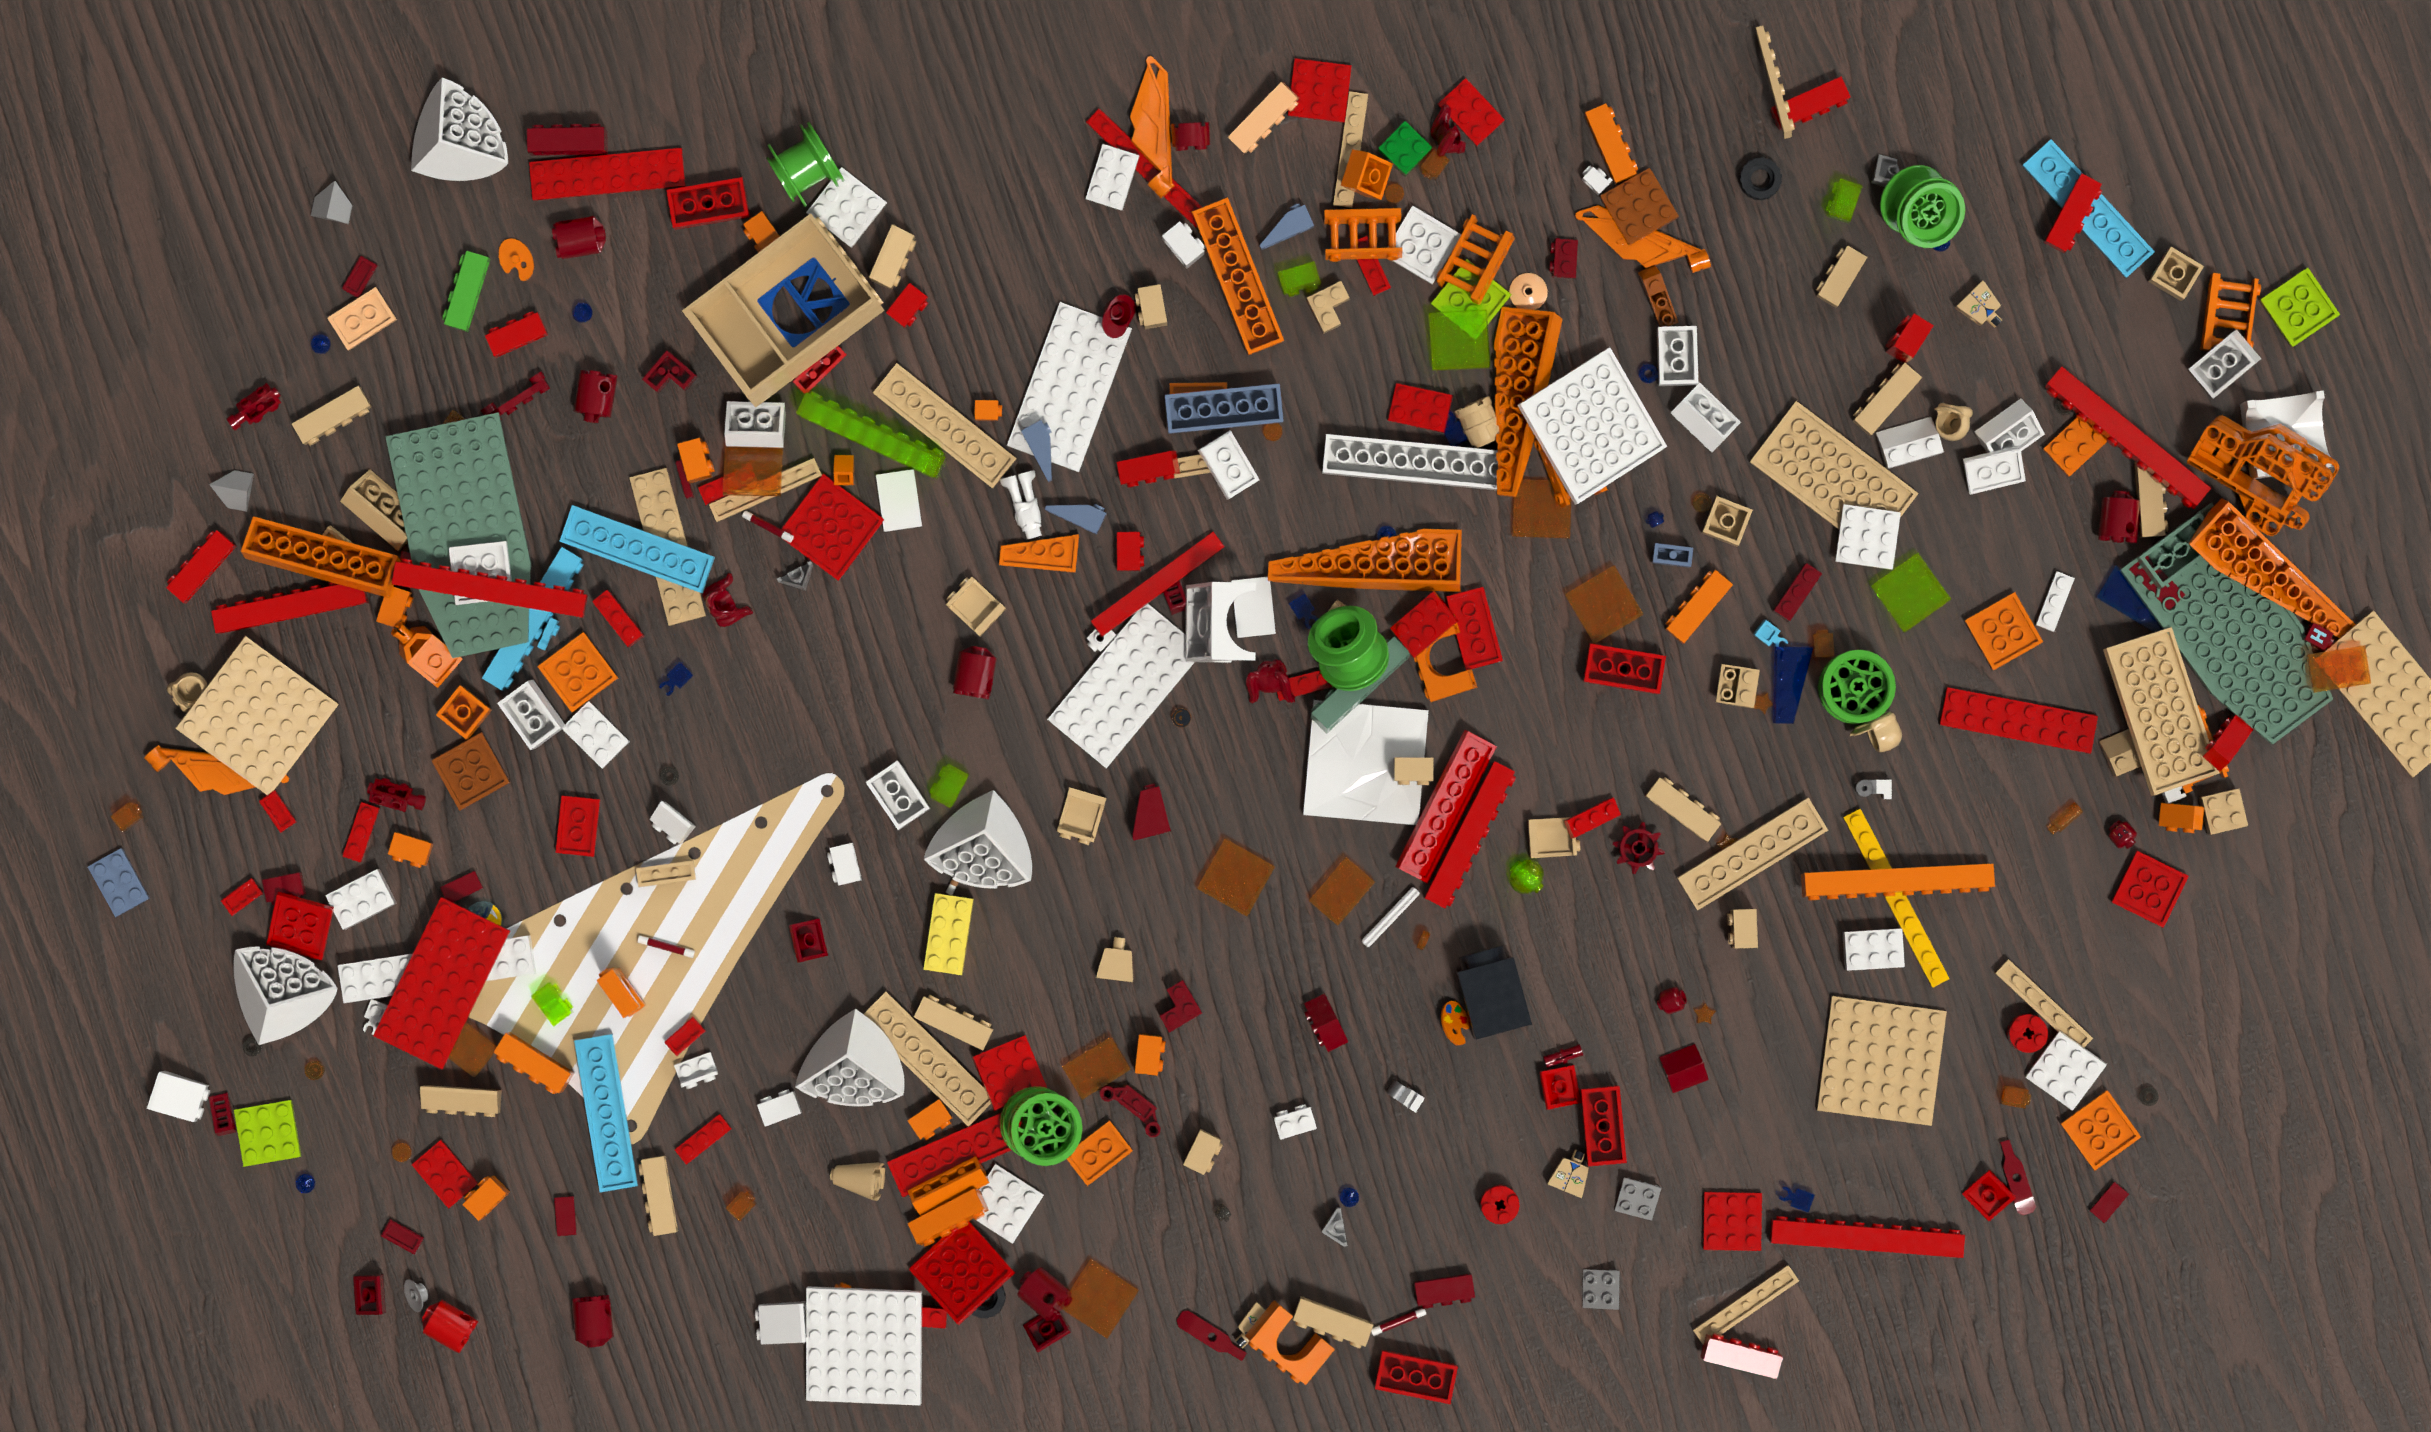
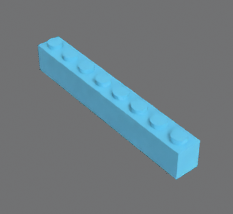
[482,547,584,691]

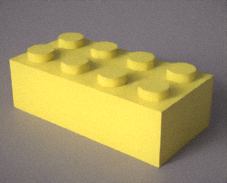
[924,893,974,975]

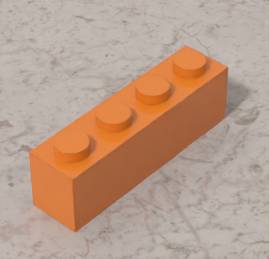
[1584,104,1638,185]
[1665,570,1733,644]
[908,1156,990,1216]
[907,1188,989,1246]

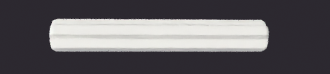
[1362,887,1420,947]

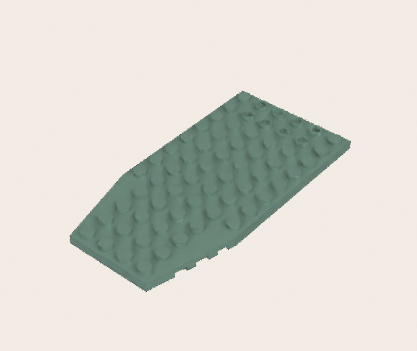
[386,413,531,658]
[2119,502,2333,745]

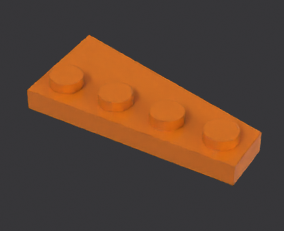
[999,534,1079,573]

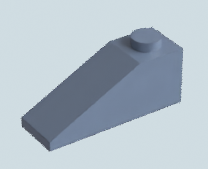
[1260,204,1314,250]
[1021,420,1052,483]
[1045,504,1107,535]

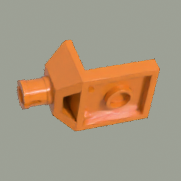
[391,622,463,688]

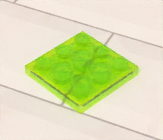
[1429,310,1490,370]
[1870,553,1951,633]

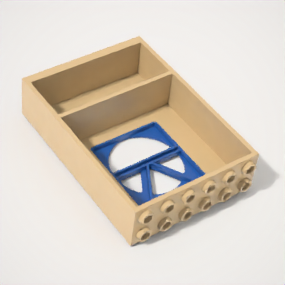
[682,213,884,408]

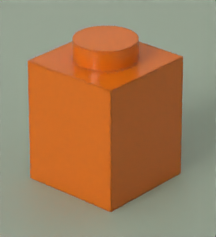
[975,400,1002,421]
[834,455,854,485]

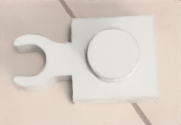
[363,999,388,1035]

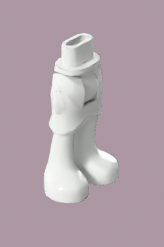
[1000,470,1041,539]

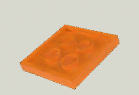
[1964,592,2043,671]
[537,632,618,713]
[2060,1090,2141,1171]

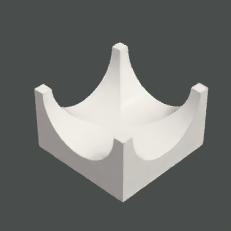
[2240,391,2334,479]
[1186,582,1256,663]

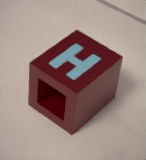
[2303,623,2334,651]

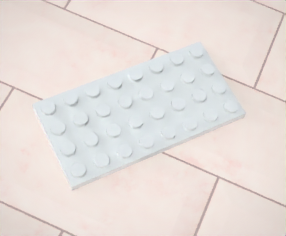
[1007,302,1132,472]
[1047,604,1195,769]

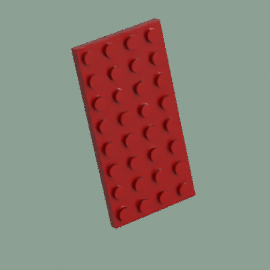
[373,897,511,1070]

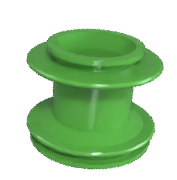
[766,122,845,207]
[1880,165,1965,248]
[1307,606,1389,691]

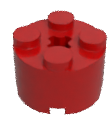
[2007,1014,2048,1053]
[1480,1185,1519,1224]

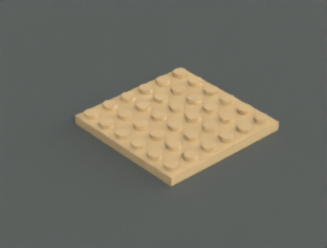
[176,636,339,795]
[1817,996,1947,1126]

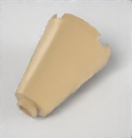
[830,1162,885,1201]

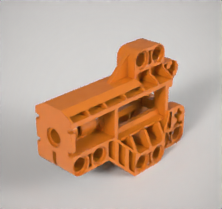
[2187,415,2339,536]

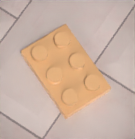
[327,287,397,351]

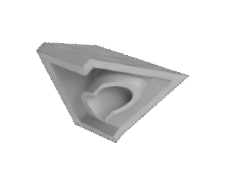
[1871,154,1899,187]
[311,181,353,224]
[209,470,254,512]
[777,561,813,591]
[1321,1207,1347,1247]

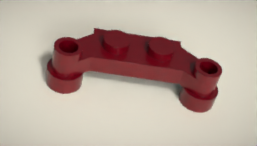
[480,371,550,420]
[1100,1084,1161,1137]

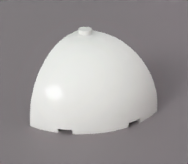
[411,78,508,181]
[924,790,1032,888]
[234,947,338,1045]
[795,1009,904,1106]

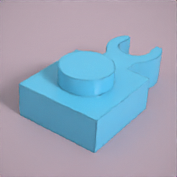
[537,617,560,650]
[1753,619,1788,651]

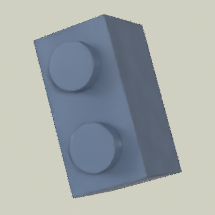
[1651,543,1693,568]

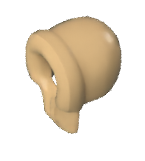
[1934,403,1973,441]
[167,672,207,713]
[1850,711,1902,752]

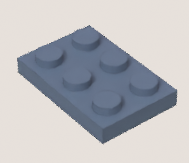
[88,848,150,917]

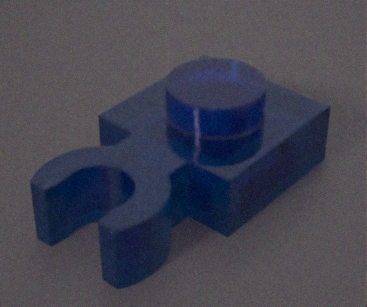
[1444,411,1468,446]
[1289,593,1318,629]
[659,662,694,696]
[1778,1186,1815,1213]

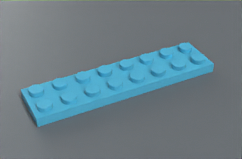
[2022,139,2155,278]
[560,505,715,593]
[574,1034,638,1192]

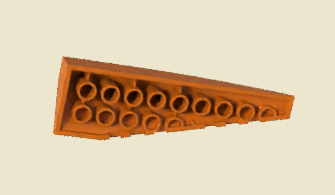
[1494,307,1562,497]
[2188,498,2356,638]
[1268,529,1462,592]

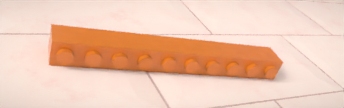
[1801,864,1995,901]

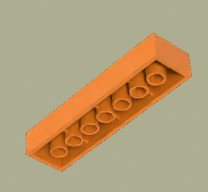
[1192,198,1284,356]
[241,516,400,598]

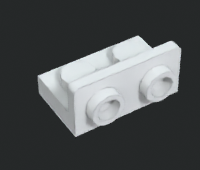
[674,1052,718,1089]
[1274,1104,1317,1140]

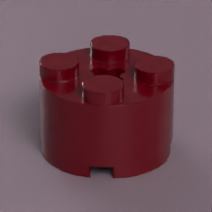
[1171,122,1210,151]

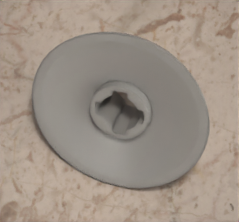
[404,1280,428,1312]

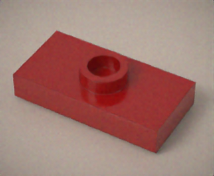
[259,790,297,833]
[221,878,264,916]
[664,1017,706,1056]

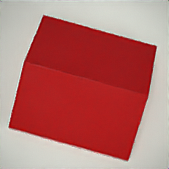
[1540,1065,1581,1110]
[1962,1170,2016,1221]

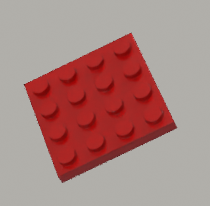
[782,474,884,581]
[909,1221,1015,1325]

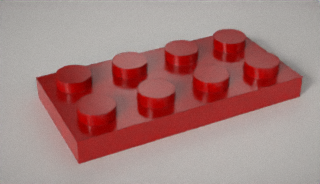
[1446,587,1503,671]

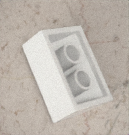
[1671,383,1741,452]
[1975,399,2045,453]
[1876,417,1944,469]

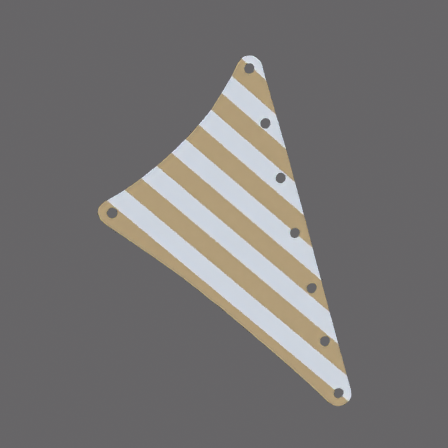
[469,773,844,1144]

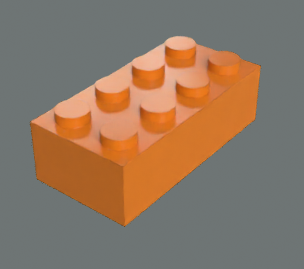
[493,1032,575,1094]

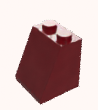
[1133,784,1171,841]

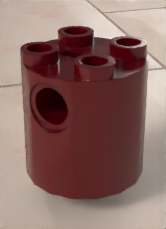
[552,216,606,259]
[573,370,617,423]
[2098,491,2140,543]
[953,646,997,699]
[1017,1267,1073,1322]
[572,1295,614,1348]

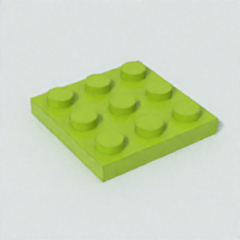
[1431,259,1512,340]
[2259,268,2340,348]
[234,1100,301,1167]

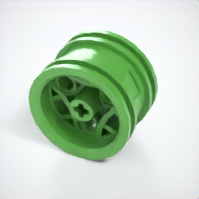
[1818,650,1896,724]
[1000,1086,1082,1166]

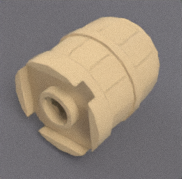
[1454,396,1499,448]

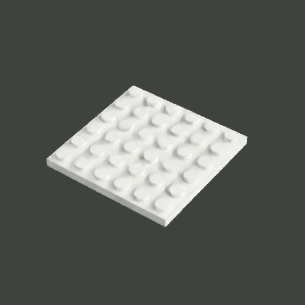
[1518,348,1667,505]
[806,1286,922,1405]

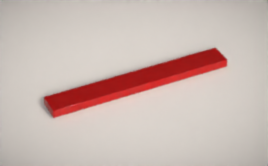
[1086,109,1203,228]
[1090,532,1225,637]

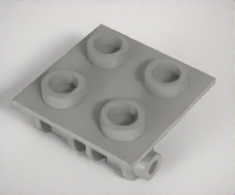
[1615,1177,1662,1221]
[1583,1269,1620,1310]

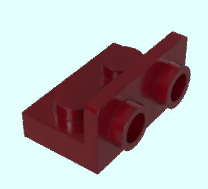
[1549,238,1578,279]

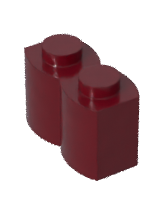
[262,872,306,905]

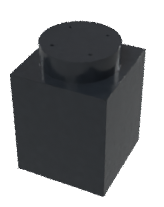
[1456,945,1532,1040]

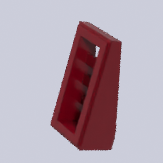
[1163,581,1186,615]
[209,1093,237,1136]

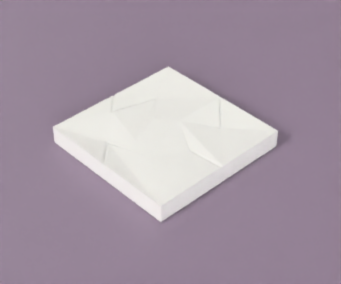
[1303,700,1429,825]

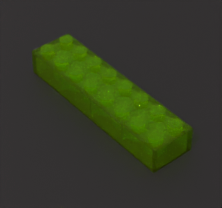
[796,391,947,480]

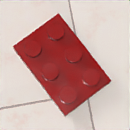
[1438,78,1505,147]
[1388,383,1453,433]
[1390,591,1459,658]
[556,796,600,857]
[412,1140,478,1209]

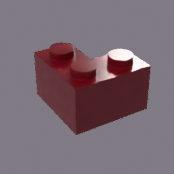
[642,351,698,394]
[1160,980,1202,1033]
[1304,993,1348,1052]

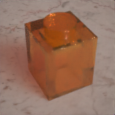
[1420,149,1450,180]
[1812,630,1835,658]
[110,802,143,832]
[2001,1085,2031,1109]
[725,1191,756,1222]

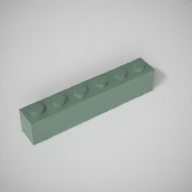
[1311,636,1410,734]

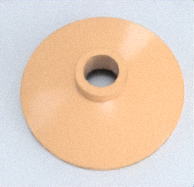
[1509,273,1548,310]

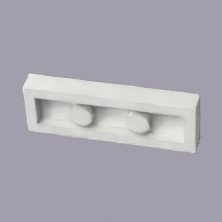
[2035,571,2075,632]

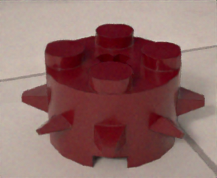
[1612,822,1665,874]

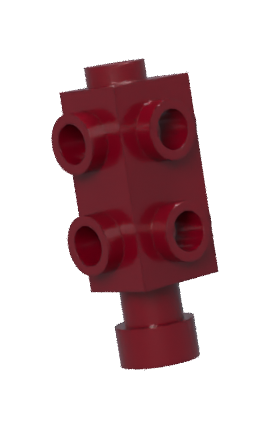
[226,383,281,431]
[367,778,426,812]

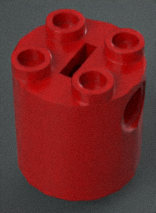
[422,1300,478,1353]

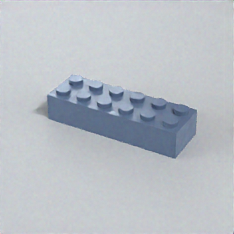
[1164,384,1283,434]

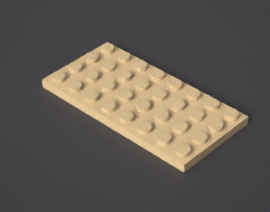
[1750,401,1919,530]
[2314,611,2431,778]
[2103,627,2220,796]

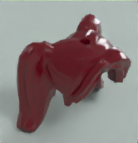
[1431,104,1466,157]
[702,573,753,627]
[1246,659,1295,703]

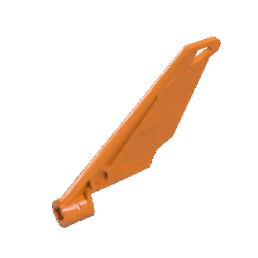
[1130,56,1175,198]
[1575,205,1711,273]
[144,745,289,795]

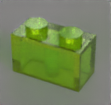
[1825,178,1862,224]
[1278,261,1321,297]
[929,764,969,809]
[531,982,574,1027]

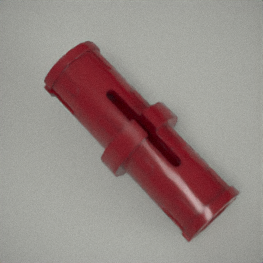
[1543,1044,1583,1068]

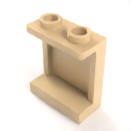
[946,577,1006,636]
[1057,787,1107,845]
[1528,817,1580,858]

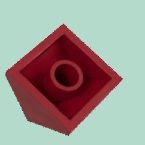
[789,918,828,963]
[1659,1044,1709,1093]
[353,1274,386,1315]
[1023,1315,1071,1352]

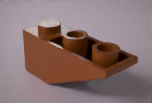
[1638,265,1678,327]

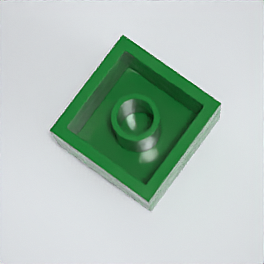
[1378,121,1433,177]

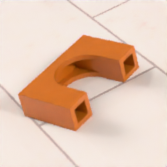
[1414,614,1478,702]
[597,967,646,1018]
[1245,1300,1335,1385]

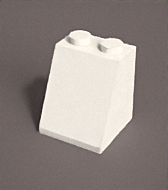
[147,1071,210,1122]
[755,1301,807,1344]

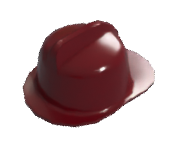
[1102,295,1136,338]

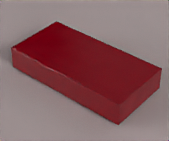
[342,256,378,298]
[676,460,695,499]
[440,871,483,903]
[2089,1182,2129,1224]
[554,1196,577,1236]
[381,1219,424,1255]

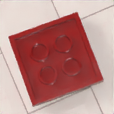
[1288,59,1352,123]
[2111,851,2189,928]
[266,892,334,960]
[972,1035,1047,1110]
[1703,1192,1762,1251]

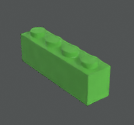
[442,251,491,332]

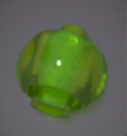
[1509,860,1544,894]

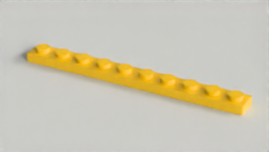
[1843,809,1949,988]

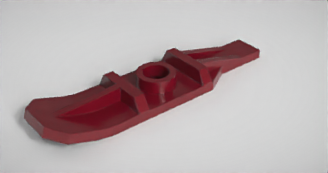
[2000,1139,2036,1216]
[1177,1310,1247,1361]

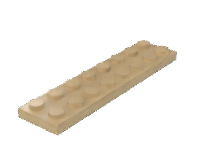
[873,363,1017,489]
[630,468,706,626]
[1677,797,1828,911]
[863,992,991,1127]

